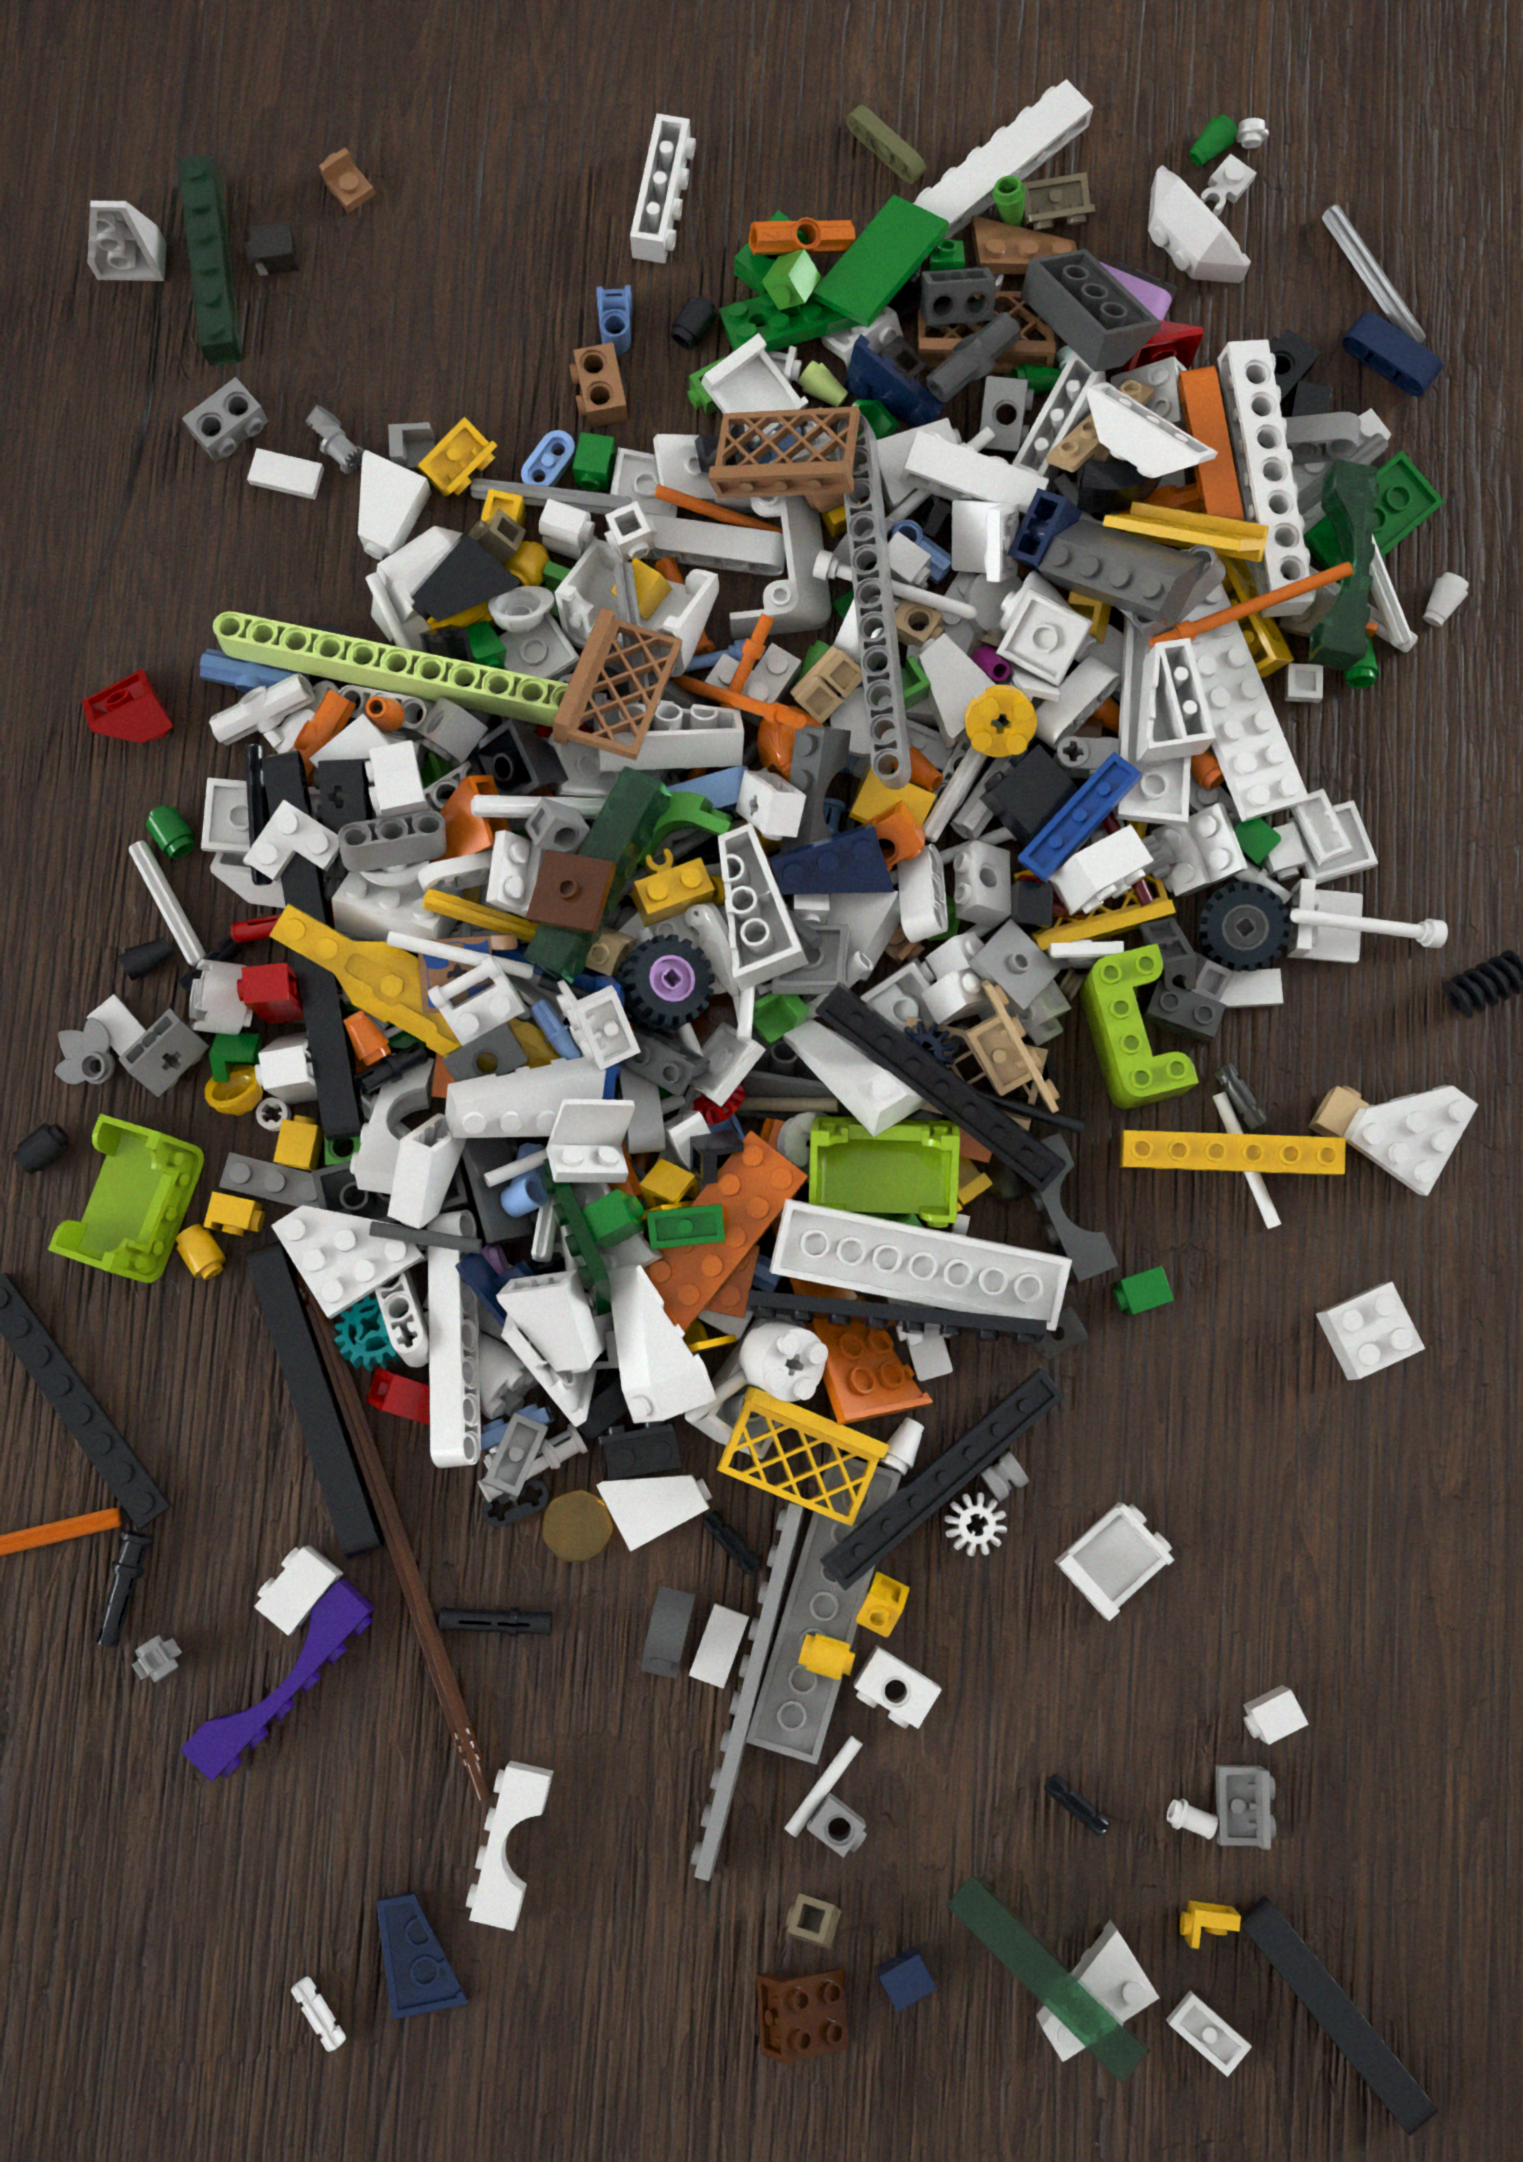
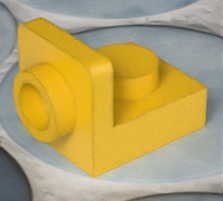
[856,1571,910,1637]
[1180,1900,1241,1949]

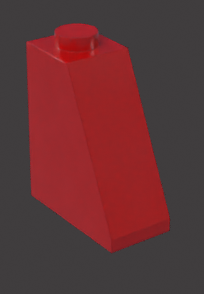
[365,1366,430,1425]

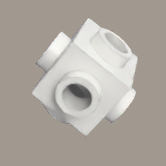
[604,501,657,562]

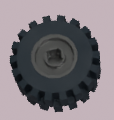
[1198,881,1291,972]

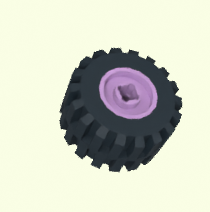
[615,934,715,1032]

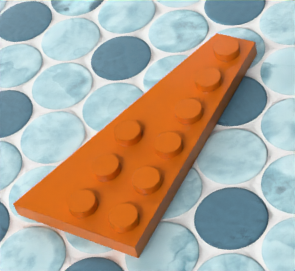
[772,1216,934,1425]

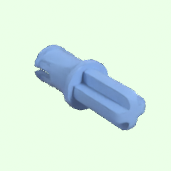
[529,998,583,1060]

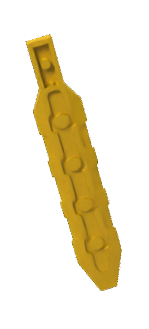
[269,904,625,1143]

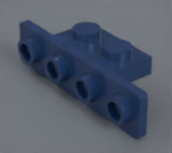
[455,1252,536,1328]

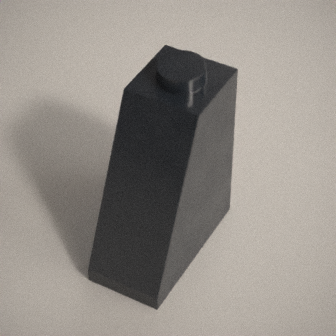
[410,531,520,622]

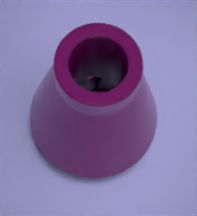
[971,645,1010,681]

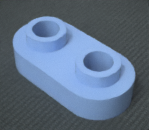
[521,430,576,487]

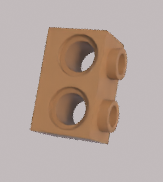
[569,342,628,428]

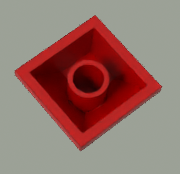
[1122,320,1204,373]
[82,668,173,744]

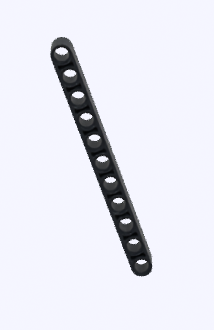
[262,750,365,1142]

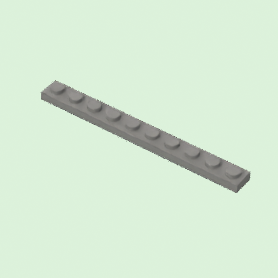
[691,1502,806,1881]

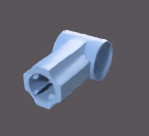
[890,520,952,585]
[501,1142,549,1218]

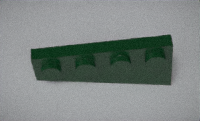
[540,1158,612,1316]

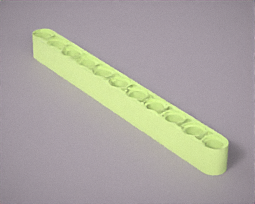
[213,611,584,727]

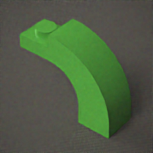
[607,791,737,867]

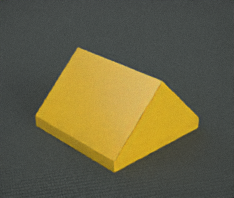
[848,763,936,828]

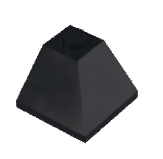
[468,718,569,797]

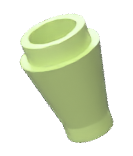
[797,360,849,407]

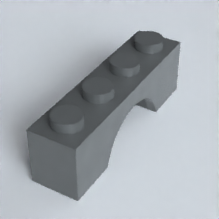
[779,725,851,854]
[1019,1132,1119,1284]

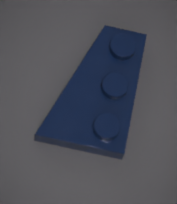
[844,334,944,428]
[769,823,894,894]
[376,1891,468,2020]

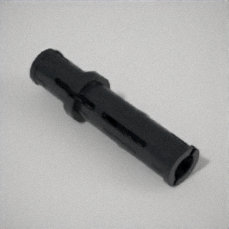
[439,1607,553,1637]

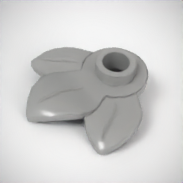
[54,1017,115,1084]

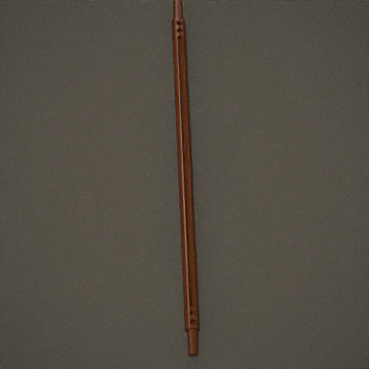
[294,1264,492,1801]

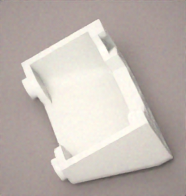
[555,539,719,677]

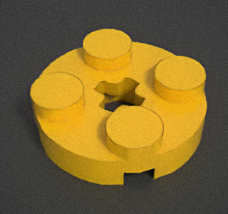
[964,685,1037,757]

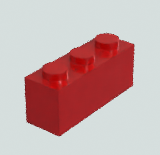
[237,963,305,1024]

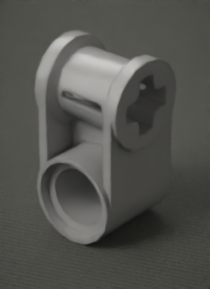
[1053,736,1120,779]

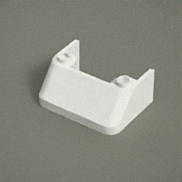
[714,492,832,639]

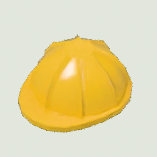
[204,1064,263,1116]

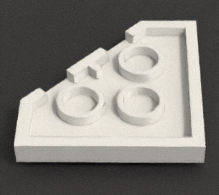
[1342,1085,1478,1196]
[271,1205,424,1319]

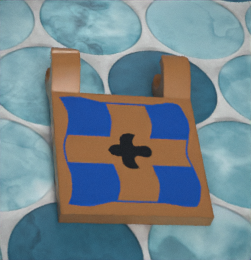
[418,933,522,1014]

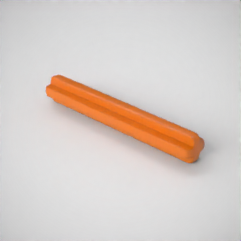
[0,1507,122,1556]

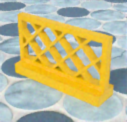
[1103,502,1269,562]
[1012,836,1176,952]
[716,1385,889,1527]

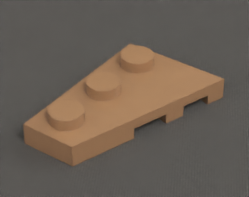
[970,215,1077,274]

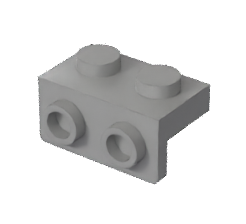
[1215,1765,1276,1850]

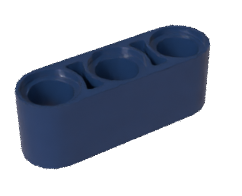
[1342,311,1443,397]

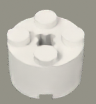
[189,959,252,1035]
[739,1319,828,1402]

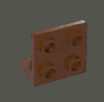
[756,1968,849,2064]

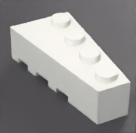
[594,693,744,772]
[718,822,809,991]
[445,1055,606,1138]

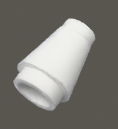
[1423,572,1469,627]
[879,1418,924,1476]

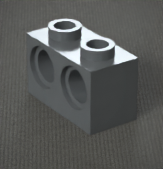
[920,267,996,328]

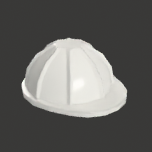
[488,586,555,634]

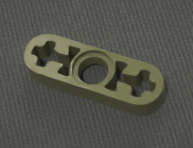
[845,104,926,184]

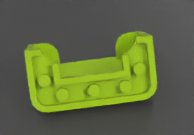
[48,1114,204,1283]
[809,1116,960,1228]

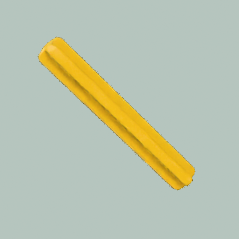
[422,888,560,949]

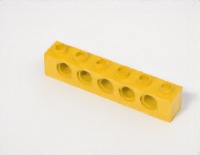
[1119,1130,1346,1175]

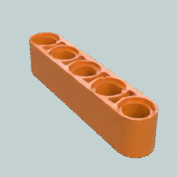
[1178,365,1244,521]

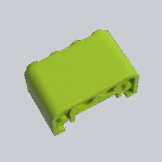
[1079,943,1199,1109]

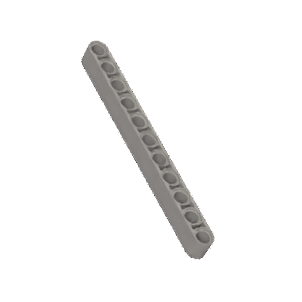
[837,414,912,790]

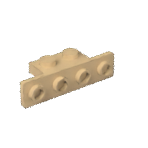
[1046,380,1155,472]
[965,979,1060,1113]

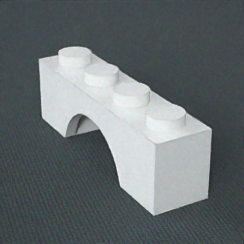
[350,1053,435,1194]
[466,1760,554,1931]

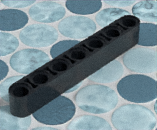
[1240,1895,1439,2136]

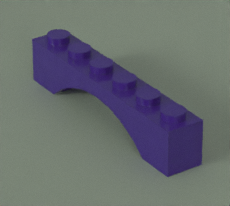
[180,1578,376,1782]

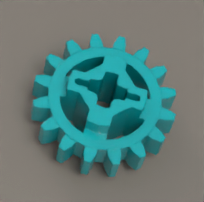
[335,1295,415,1371]

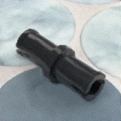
[354,1042,428,1095]

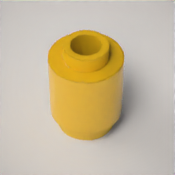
[175,1224,226,1280]
[798,1633,856,1681]

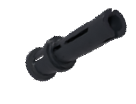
[95,1530,154,1647]

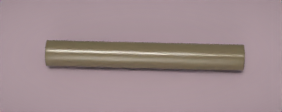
[737,1097,840,1112]

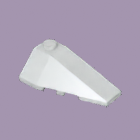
[87,201,167,281]
[783,1019,929,1137]
[607,1265,716,1423]

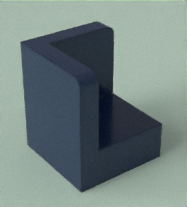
[877,1945,936,2012]

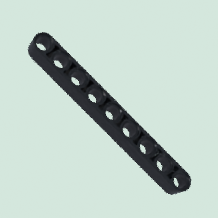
[246,1240,384,1560]

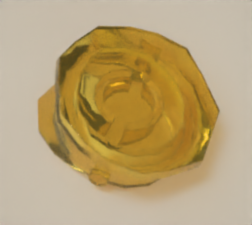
[542,1489,613,1562]

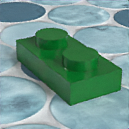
[647,1203,726,1249]

